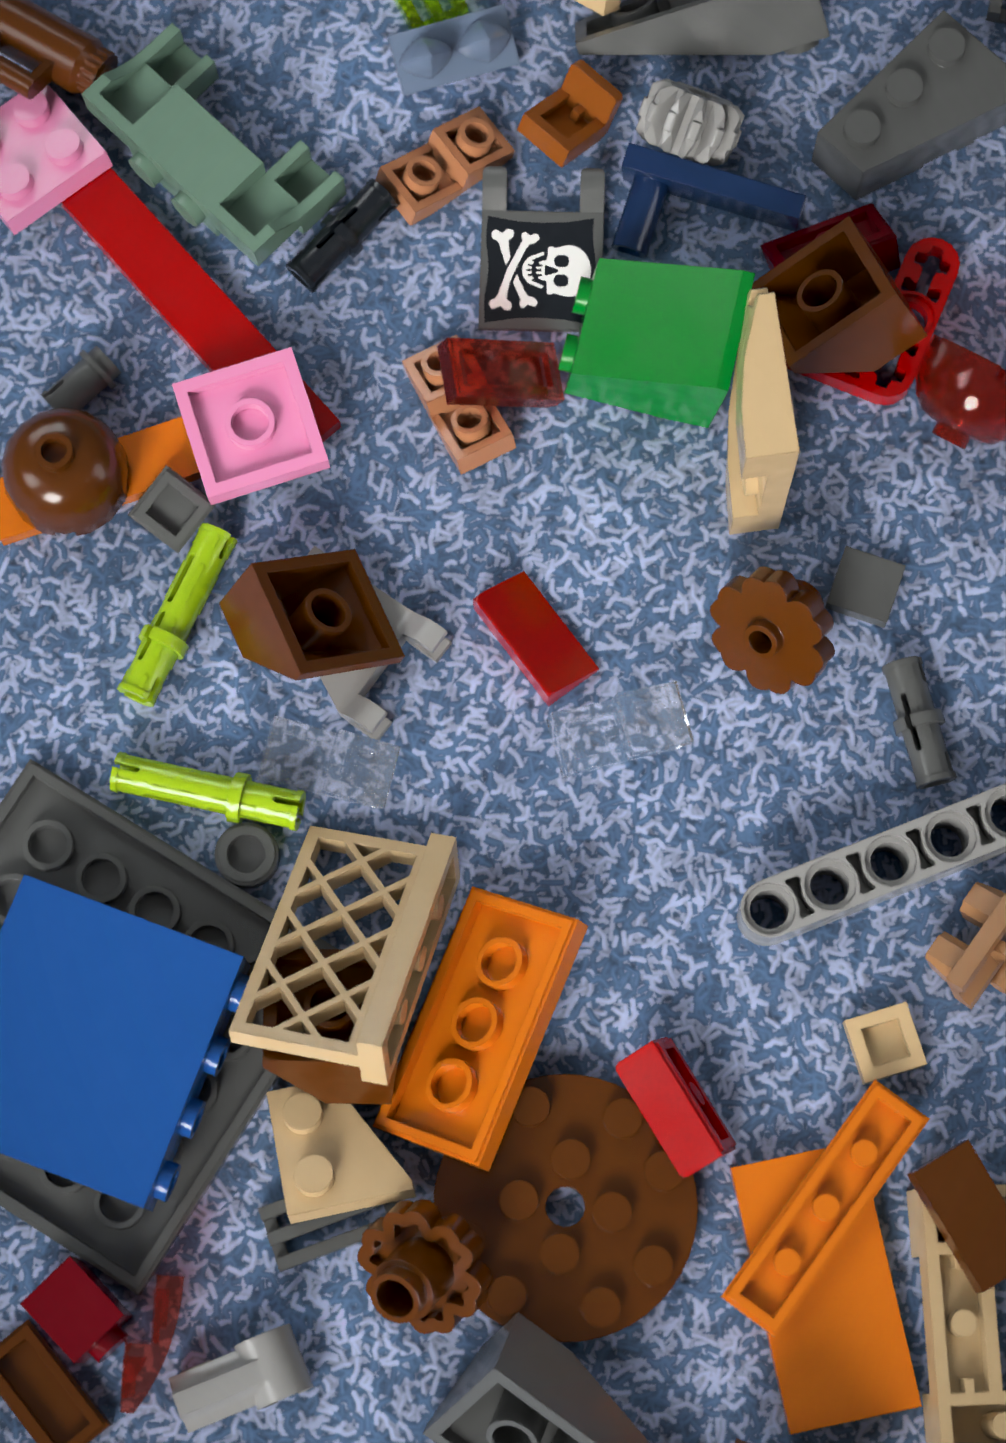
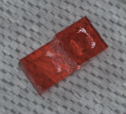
[119,1273,184,1413]

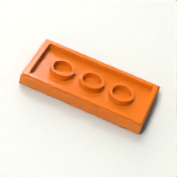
[373,886,588,1172]
[730,1148,922,1435]

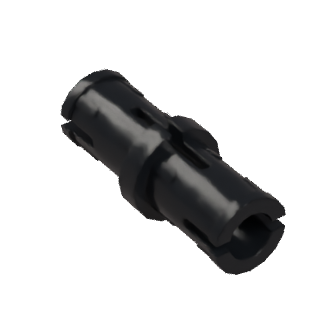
[285,178,399,293]

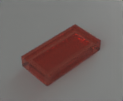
[437,337,565,408]

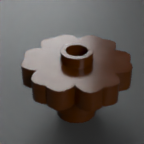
[710,566,835,694]
[357,1199,492,1334]

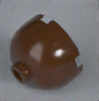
[1,407,129,536]

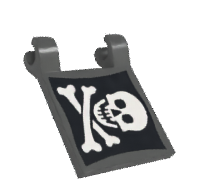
[478,166,605,333]

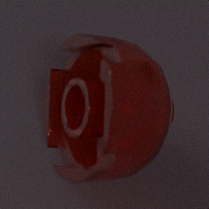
[915,334,1006,450]

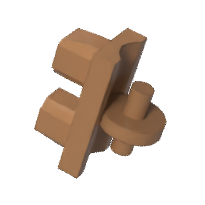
[925,882,1006,1010]

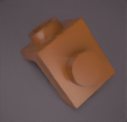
[517,59,623,168]

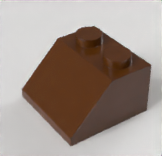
[752,216,928,374]

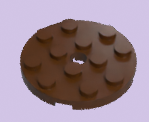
[433,1074,698,1342]

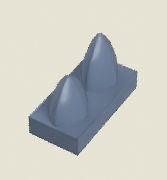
[387,4,520,96]

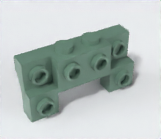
[82,23,346,266]

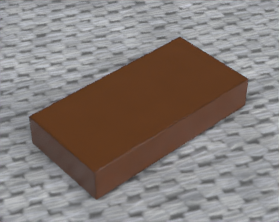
[907,1139,1006,1293]
[0,1319,112,1443]

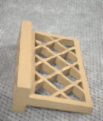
[228,825,460,1086]

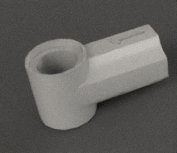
[168,1323,314,1433]

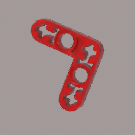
[785,237,960,406]

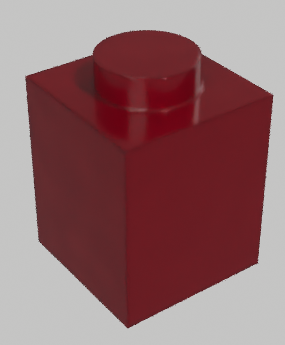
[20,1256,133,1363]

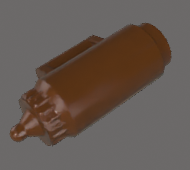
[0,0,118,100]

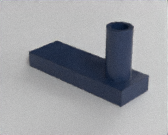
[612,142,806,258]

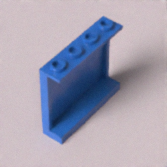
[0,874,251,1212]

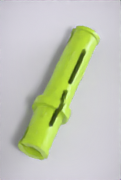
[117,523,237,707]
[109,751,306,831]

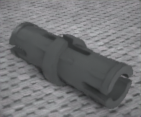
[882,656,957,790]

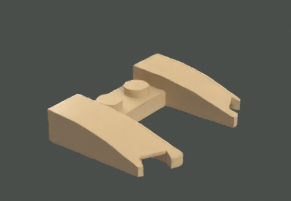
[725,287,800,535]
[906,1184,1006,1443]

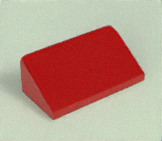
[473,571,599,707]
[615,1037,737,1178]

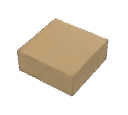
[842,1002,927,1085]

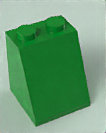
[558,258,755,428]

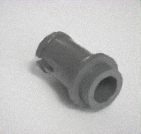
[40,346,121,410]

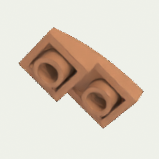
[375,106,515,226]
[402,334,516,475]

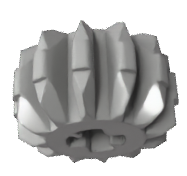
[636,79,744,166]

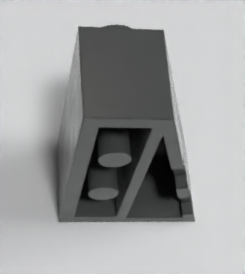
[811,10,1006,200]

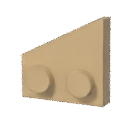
[266,1086,416,1224]

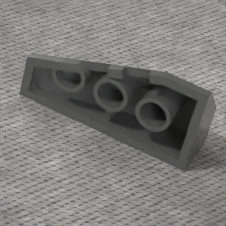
[575,0,830,55]
[423,1312,650,1443]

